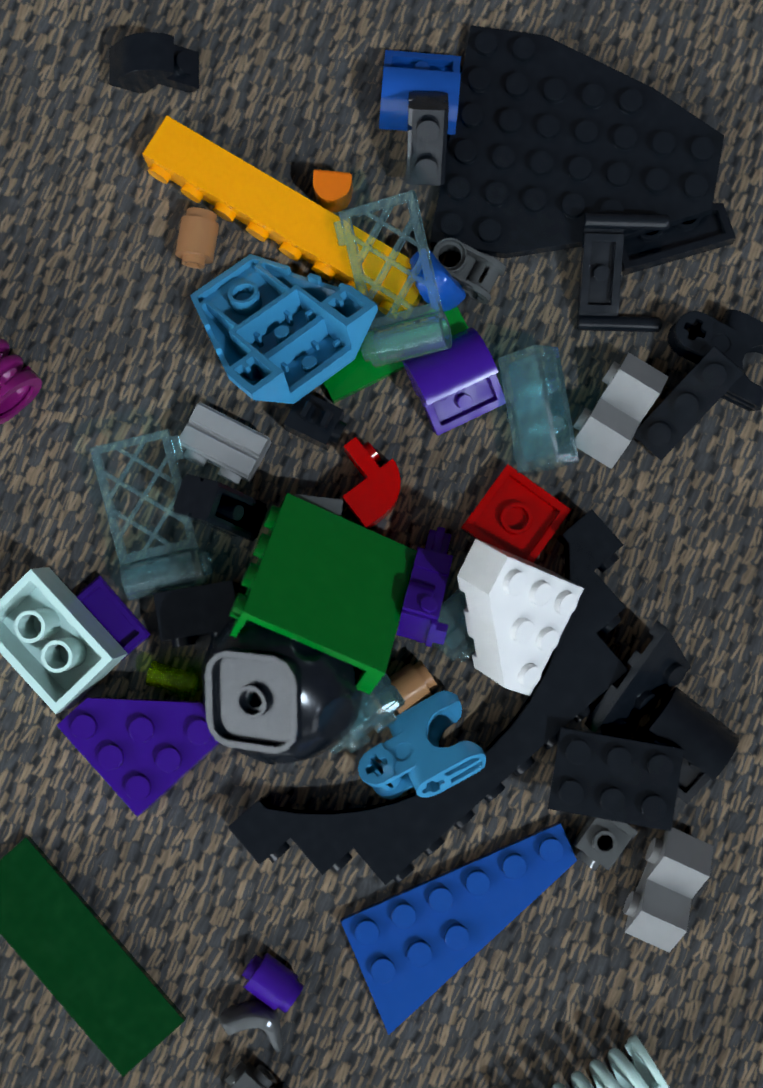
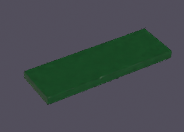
[0,836,186,1077]

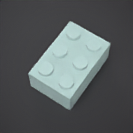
[0,567,128,714]

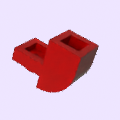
[342,437,401,529]

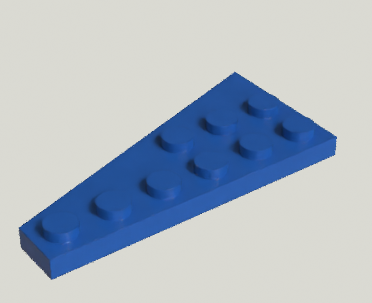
[340,822,577,1035]

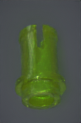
[146,661,200,699]

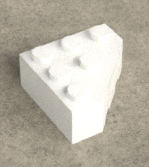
[457,539,584,696]

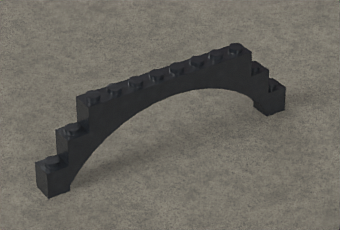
[228,509,628,886]

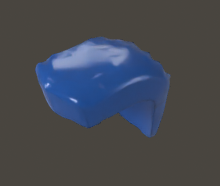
[410,248,466,313]

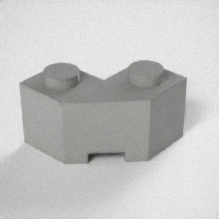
[572,352,668,469]
[623,827,714,953]

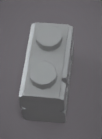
[177,402,272,485]

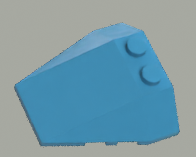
[190,254,378,404]

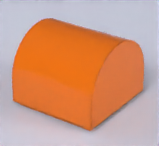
[313,169,353,213]

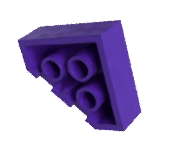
[56,697,220,817]

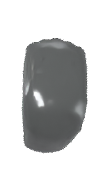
[218,1000,283,1053]

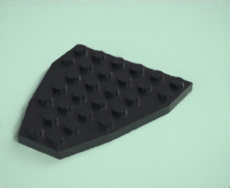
[430,25,724,259]

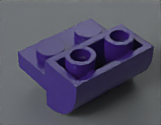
[402,327,507,436]

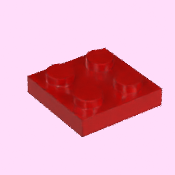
[461,464,571,563]

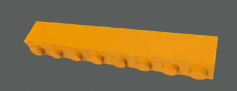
[142,116,422,321]

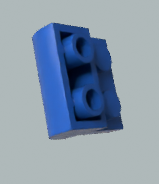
[379,50,461,135]

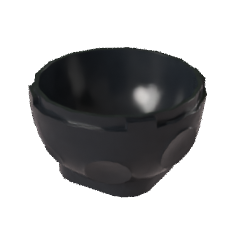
[201,618,363,765]

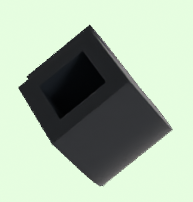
[109,32,199,93]

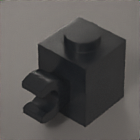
[284,393,348,451]

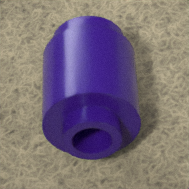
[241,952,304,1013]

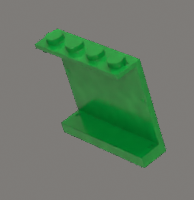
[229,493,417,695]

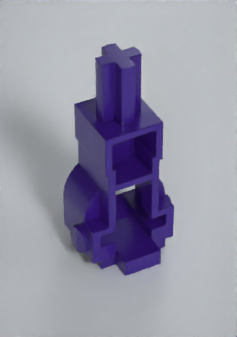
[396,527,453,647]

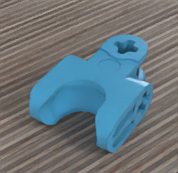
[358,691,486,799]

